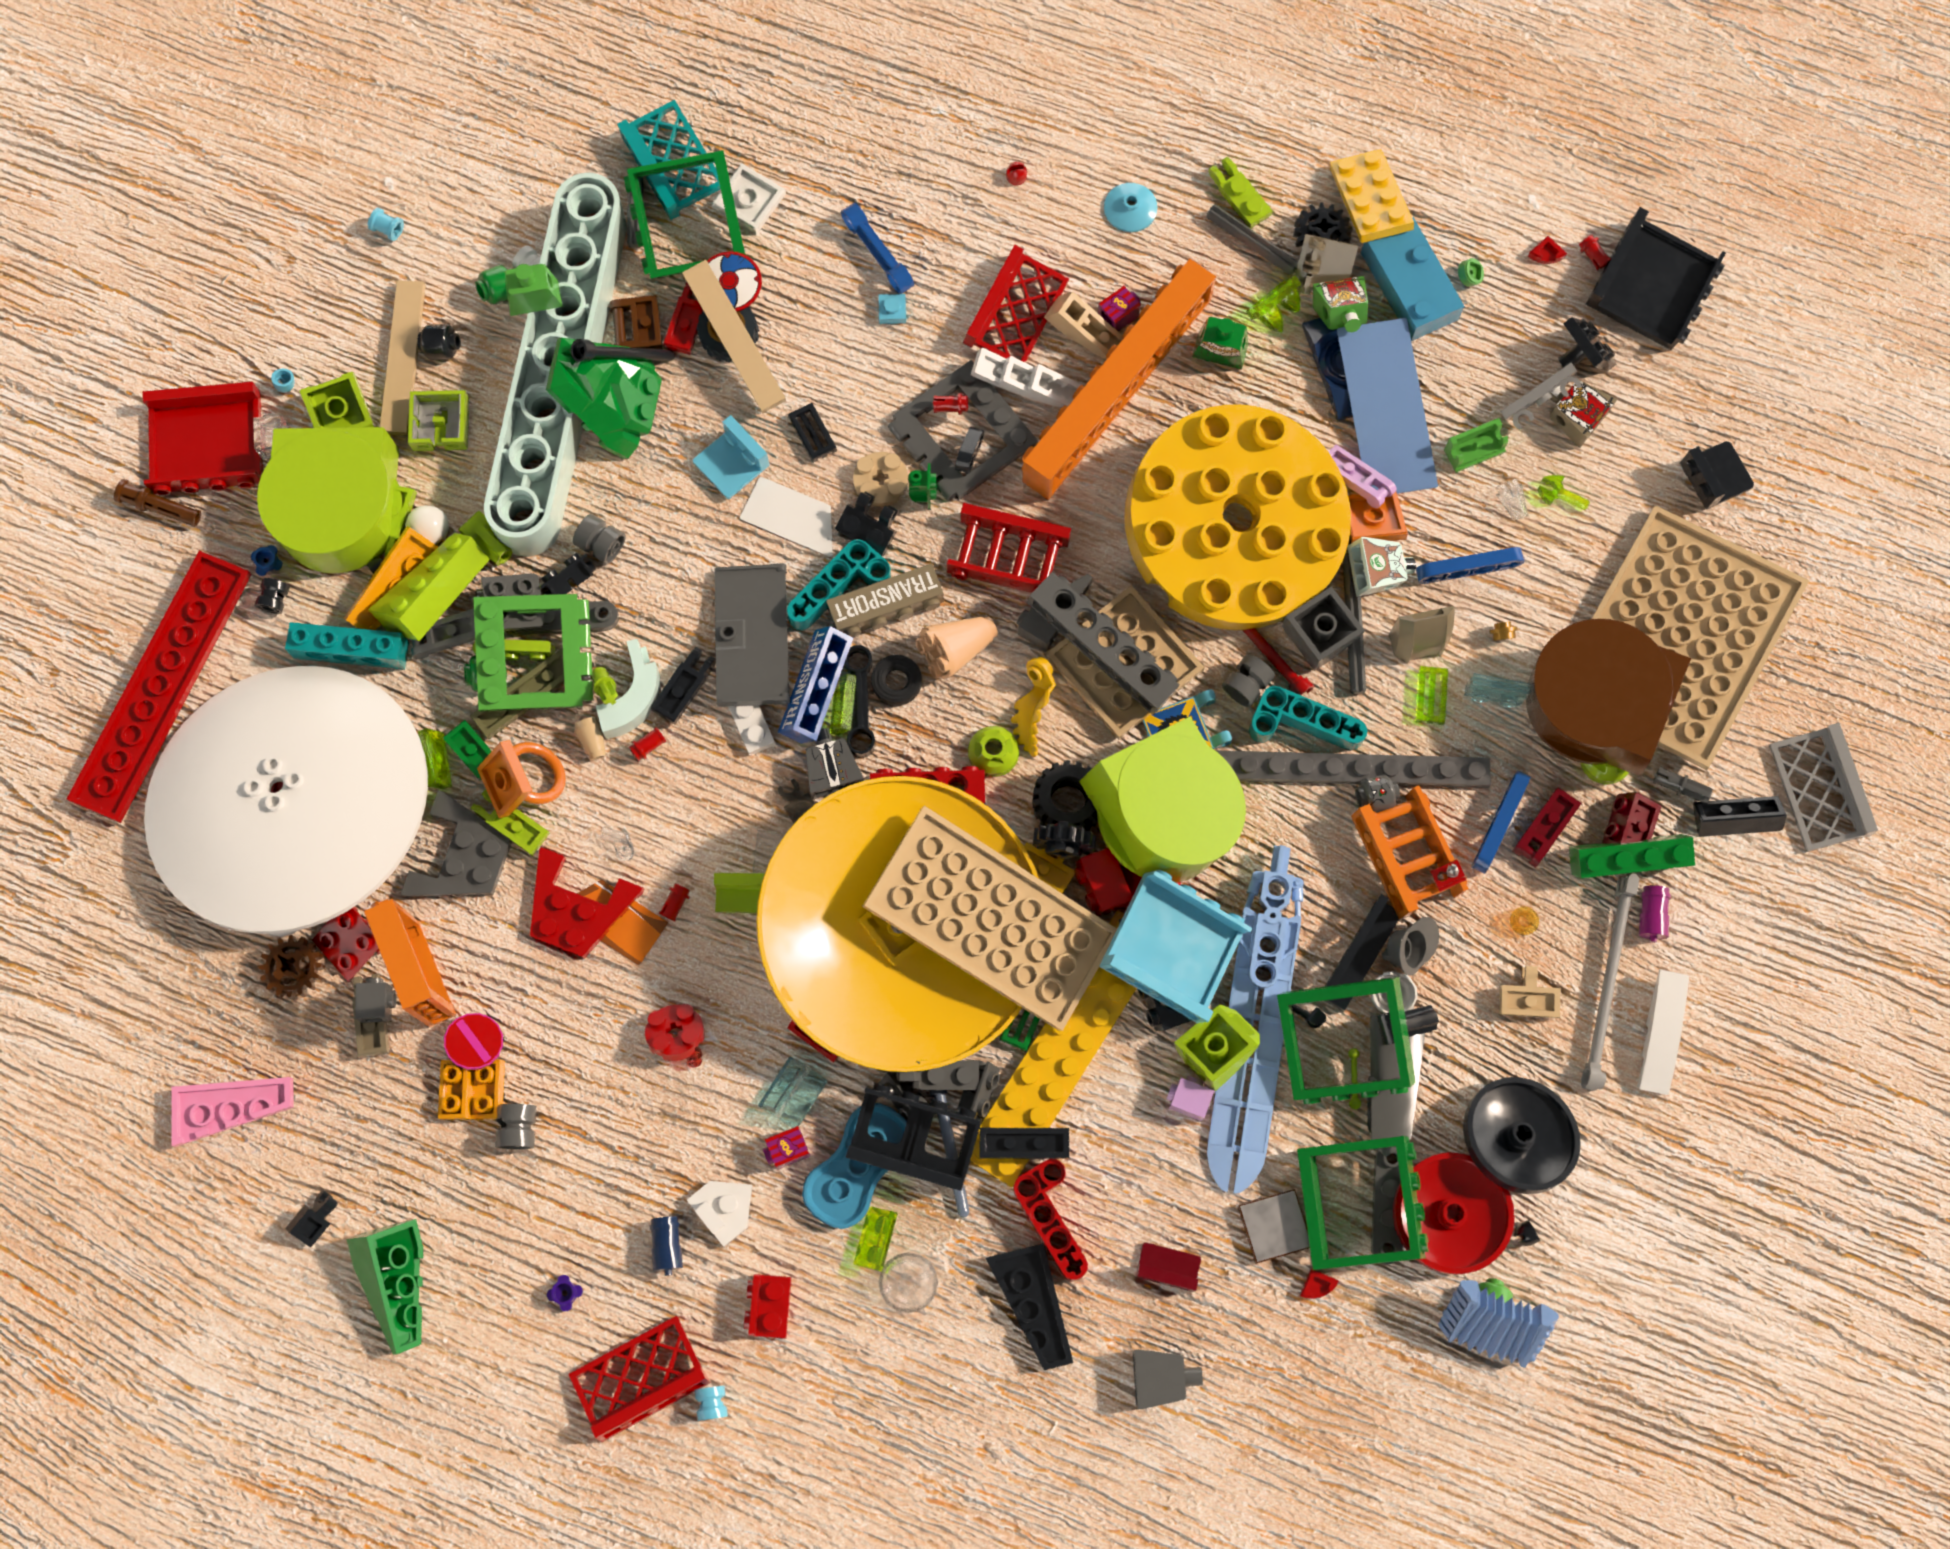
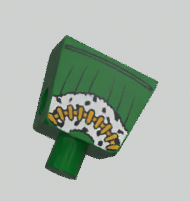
[1192,317,1249,370]

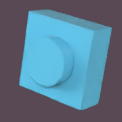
[878,294,906,324]

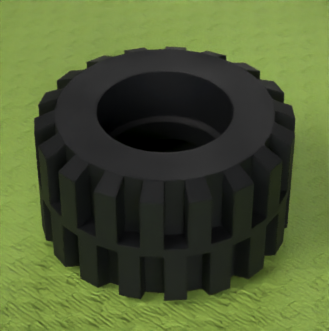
[1032,760,1098,831]

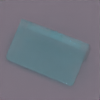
[758,1056,827,1128]

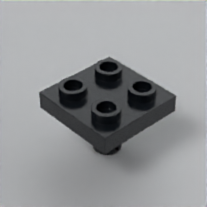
[1558,317,1617,371]

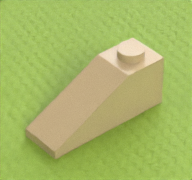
[1044,291,1123,360]

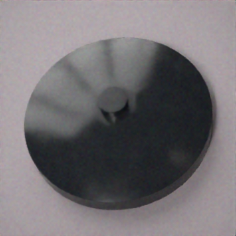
[1463,1077,1581,1194]

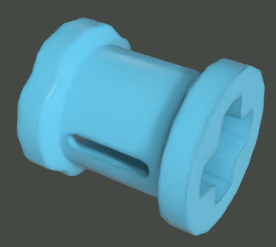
[368,208,404,241]

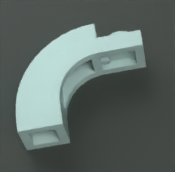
[596,639,660,740]

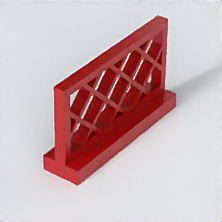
[962,244,1070,363]
[568,1315,711,1442]

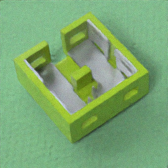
[408,390,469,451]

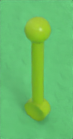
[1348,1048,1361,1110]

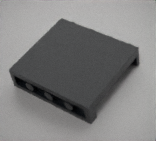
[1585,207,1726,350]

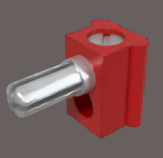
[1430,859,1466,892]

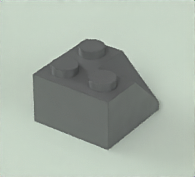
[1282,586,1365,671]

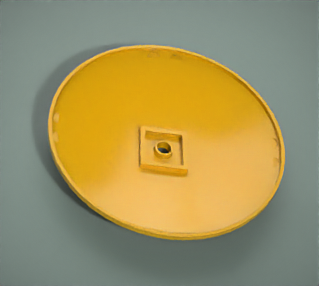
[756,776,1039,1072]

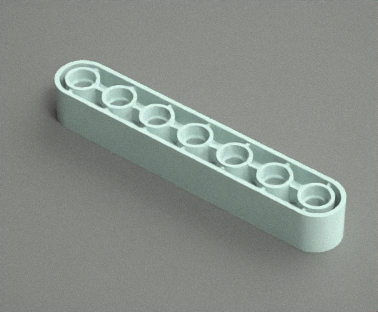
[484,173,627,557]

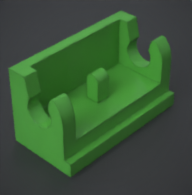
[1444,418,1508,473]

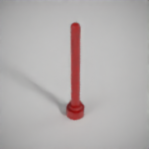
[1242,628,1314,696]

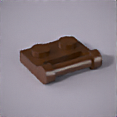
[609,295,663,349]

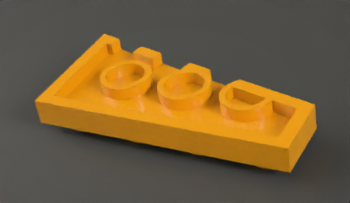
[344,526,438,630]

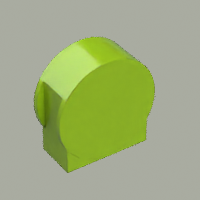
[257,427,403,573]
[1079,717,1246,883]

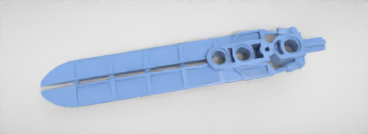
[1207,845,1304,1193]

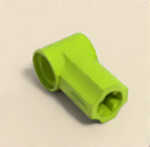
[458,510,513,566]

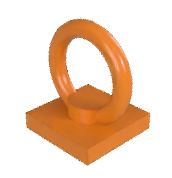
[477,740,566,818]

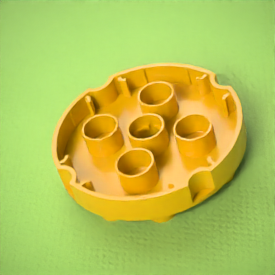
[1124,404,1351,630]

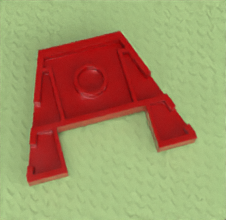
[530,847,645,959]

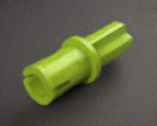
[591,667,618,705]

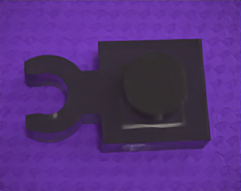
[778,779,815,824]

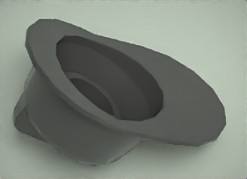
[1382,917,1439,976]

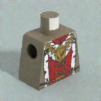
[1549,380,1617,448]

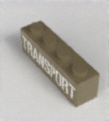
[826,563,944,638]

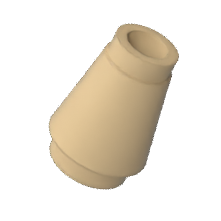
[574,717,606,761]

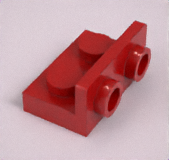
[744,1274,792,1339]

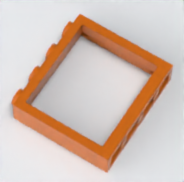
[364,899,457,1027]

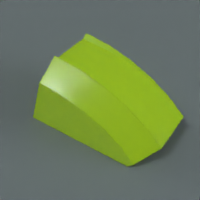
[299,371,374,428]
[1174,1005,1260,1091]

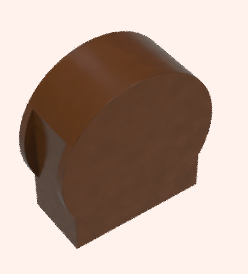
[1526,618,1691,777]

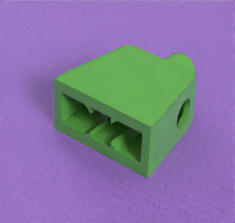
[505,264,563,316]

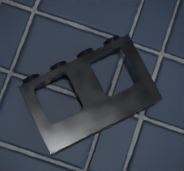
[846,1082,982,1191]

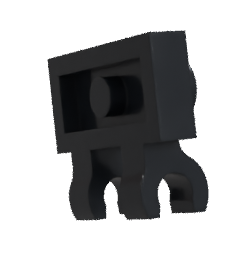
[835,491,899,556]

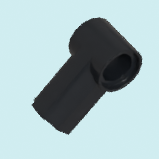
[1376,1005,1439,1045]

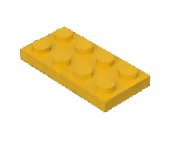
[1330,149,1414,243]

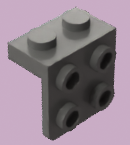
[475,573,544,631]

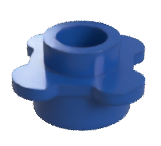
[251,545,283,576]

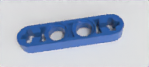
[1416,547,1525,584]
[1471,770,1531,874]

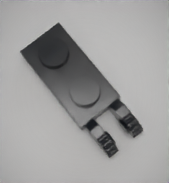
[651,647,716,725]

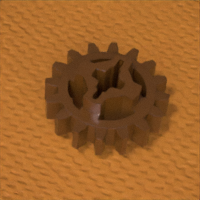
[258,935,325,1000]

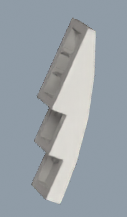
[970,348,1082,408]
[1637,969,1689,1095]

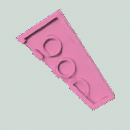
[172,1077,294,1147]

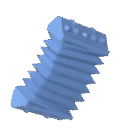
[1438,1280,1559,1368]

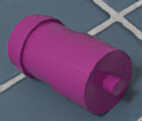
[1639,885,1671,943]

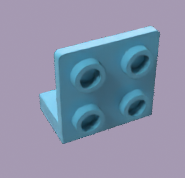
[693,415,770,499]

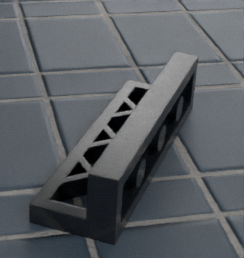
[1324,894,1399,1012]

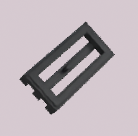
[788,403,837,463]

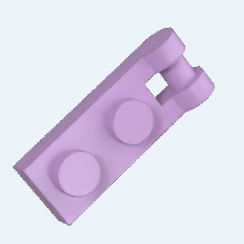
[1328,444,1397,508]

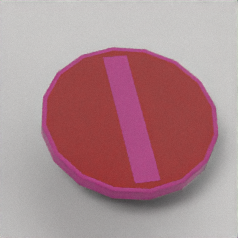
[444,1013,503,1070]

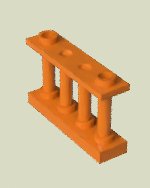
[1351,785,1469,920]

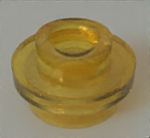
[1509,906,1539,936]

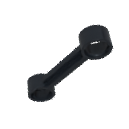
[844,645,876,758]

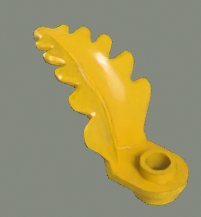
[1011,657,1056,757]

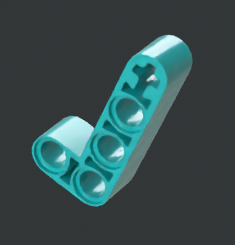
[787,539,891,631]
[1249,686,1368,751]

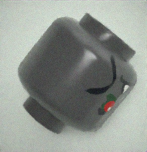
[1355,775,1400,813]

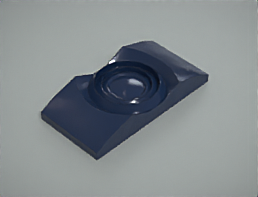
[1302,318,1353,421]

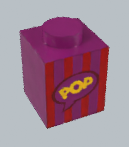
[1098,286,1141,332]
[763,1126,811,1170]

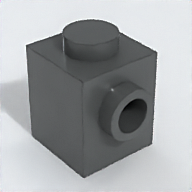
[355,978,397,1023]

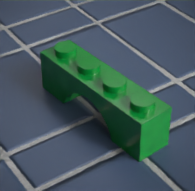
[1569,834,1696,878]

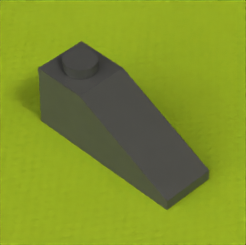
[1017,574,1092,652]

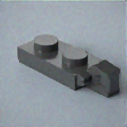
[897,1060,979,1090]

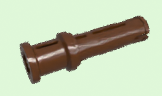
[114,479,202,527]

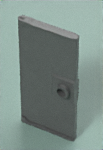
[714,563,790,707]

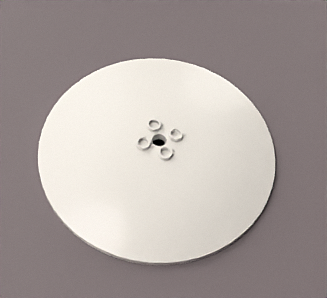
[144,666,428,934]

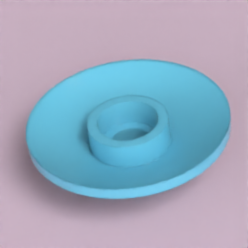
[1104,183,1157,233]

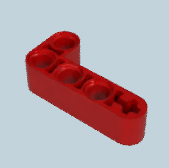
[1013,1159,1088,1281]

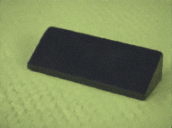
[1693,796,1787,837]

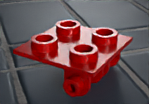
[312,907,381,982]

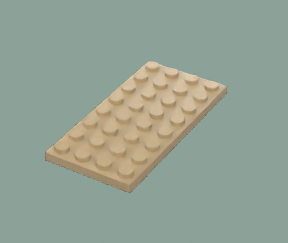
[862,806,1117,1031]

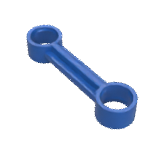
[840,202,914,294]

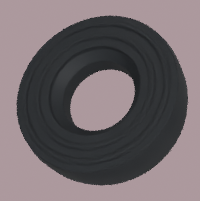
[871,655,922,706]

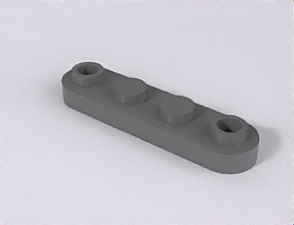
[511,601,619,635]
[1371,1150,1403,1265]

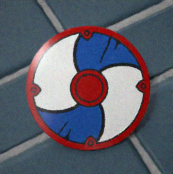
[707,251,762,312]

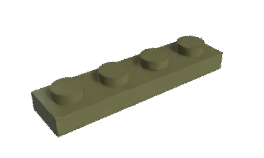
[470,648,564,740]

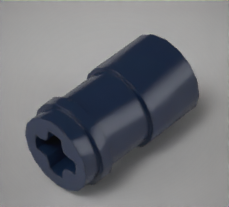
[649,1216,683,1276]

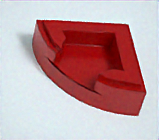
[1528,236,1567,264]
[1299,1268,1339,1299]

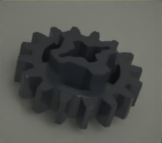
[1293,202,1353,247]
[1033,821,1096,859]

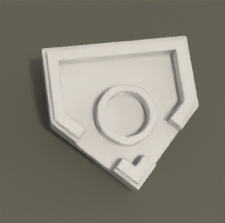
[687,1181,753,1247]

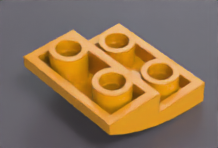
[438,1059,505,1120]

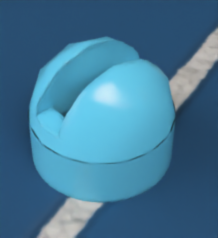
[271,368,295,393]

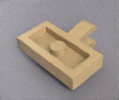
[1499,966,1560,1018]

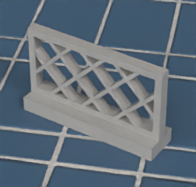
[1769,723,1878,852]

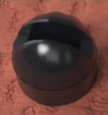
[1514,1220,1540,1246]

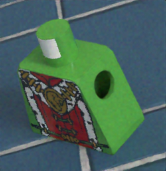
[1312,276,1368,332]

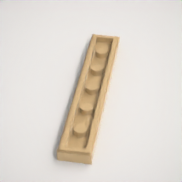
[682,260,787,414]
[380,280,426,436]

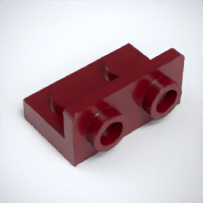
[1602,792,1662,844]

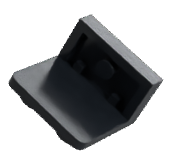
[1680,441,1754,510]

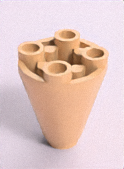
[915,616,998,679]

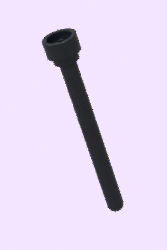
[571,339,675,362]

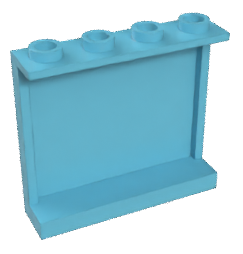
[1099,870,1252,1023]

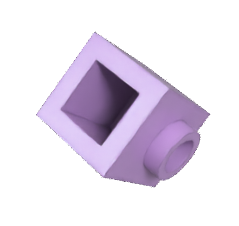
[1166,1076,1215,1121]

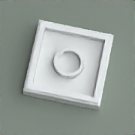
[712,163,786,234]

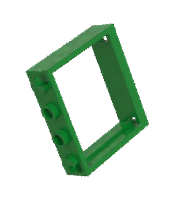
[623,150,745,280]
[1277,977,1416,1104]
[1297,1136,1428,1270]

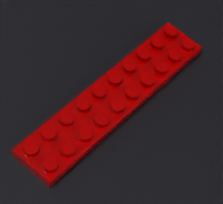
[66,550,252,823]

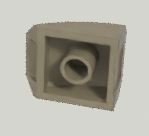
[1389,606,1455,663]

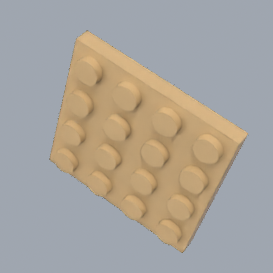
[1046,585,1205,740]

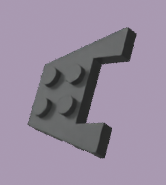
[400,790,512,898]

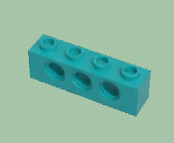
[285,622,409,670]

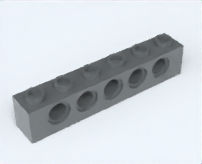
[1027,571,1180,716]

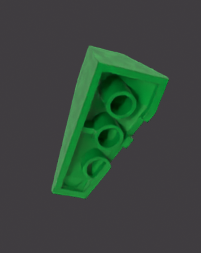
[346,1219,423,1355]

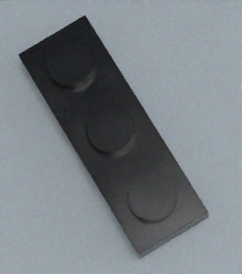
[980,1128,1069,1159]

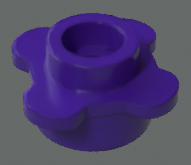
[547,1275,583,1311]

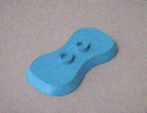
[802,1103,907,1229]

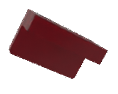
[1135,1242,1201,1292]

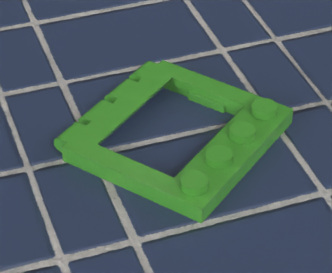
[473,594,594,711]

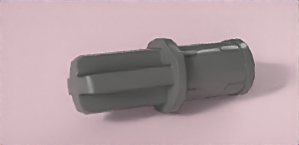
[1653,766,1713,803]

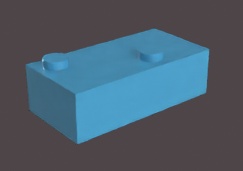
[1360,217,1465,342]

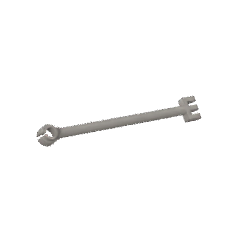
[1581,874,1639,1091]

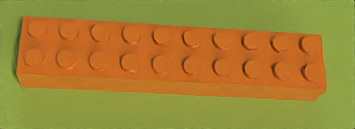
[1021,258,1216,501]

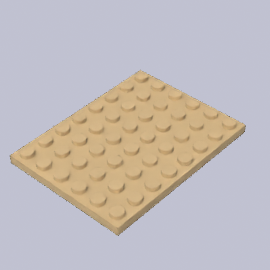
[1592,505,1809,771]

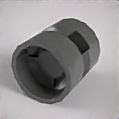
[573,514,626,564]
[1222,654,1275,708]
[495,1104,537,1150]

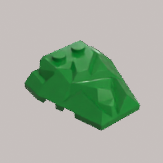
[546,337,662,459]

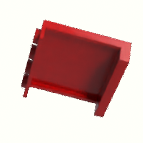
[142,381,263,496]

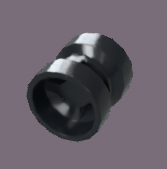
[254,578,290,614]

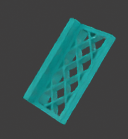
[617,99,720,220]

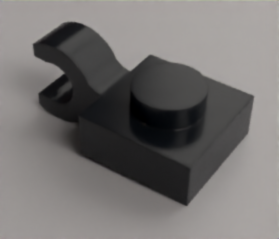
[285,1190,338,1248]

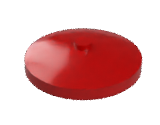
[1393,1152,1515,1275]

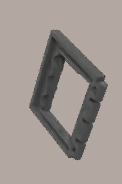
[888,360,1038,501]

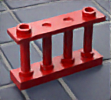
[947,502,1071,593]

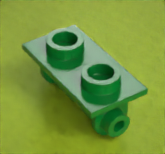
[908,463,937,510]

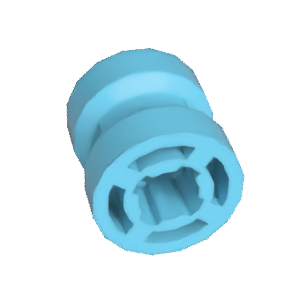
[694,1385,728,1421]

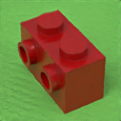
[1074,848,1132,917]

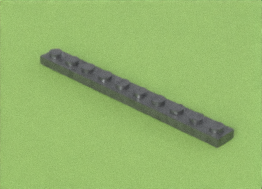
[1215,750,1491,788]

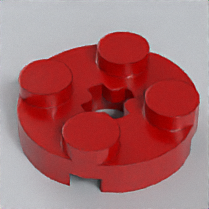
[645,1004,705,1061]

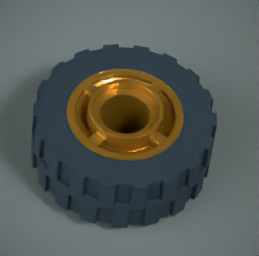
[697,307,759,362]

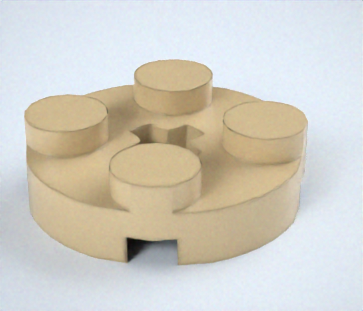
[853,452,908,507]

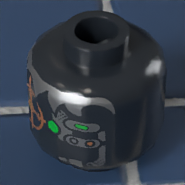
[417,324,461,360]

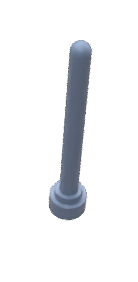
[926,1090,970,1218]

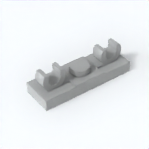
[1500,363,1582,430]

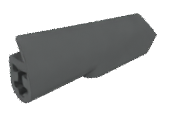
[1367,1015,1425,1157]

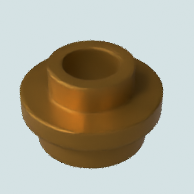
[1489,621,1518,641]

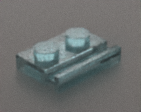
[1464,673,1530,708]

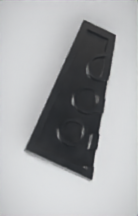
[985,1243,1074,1371]

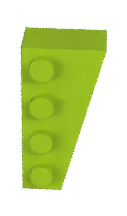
[368,533,490,641]

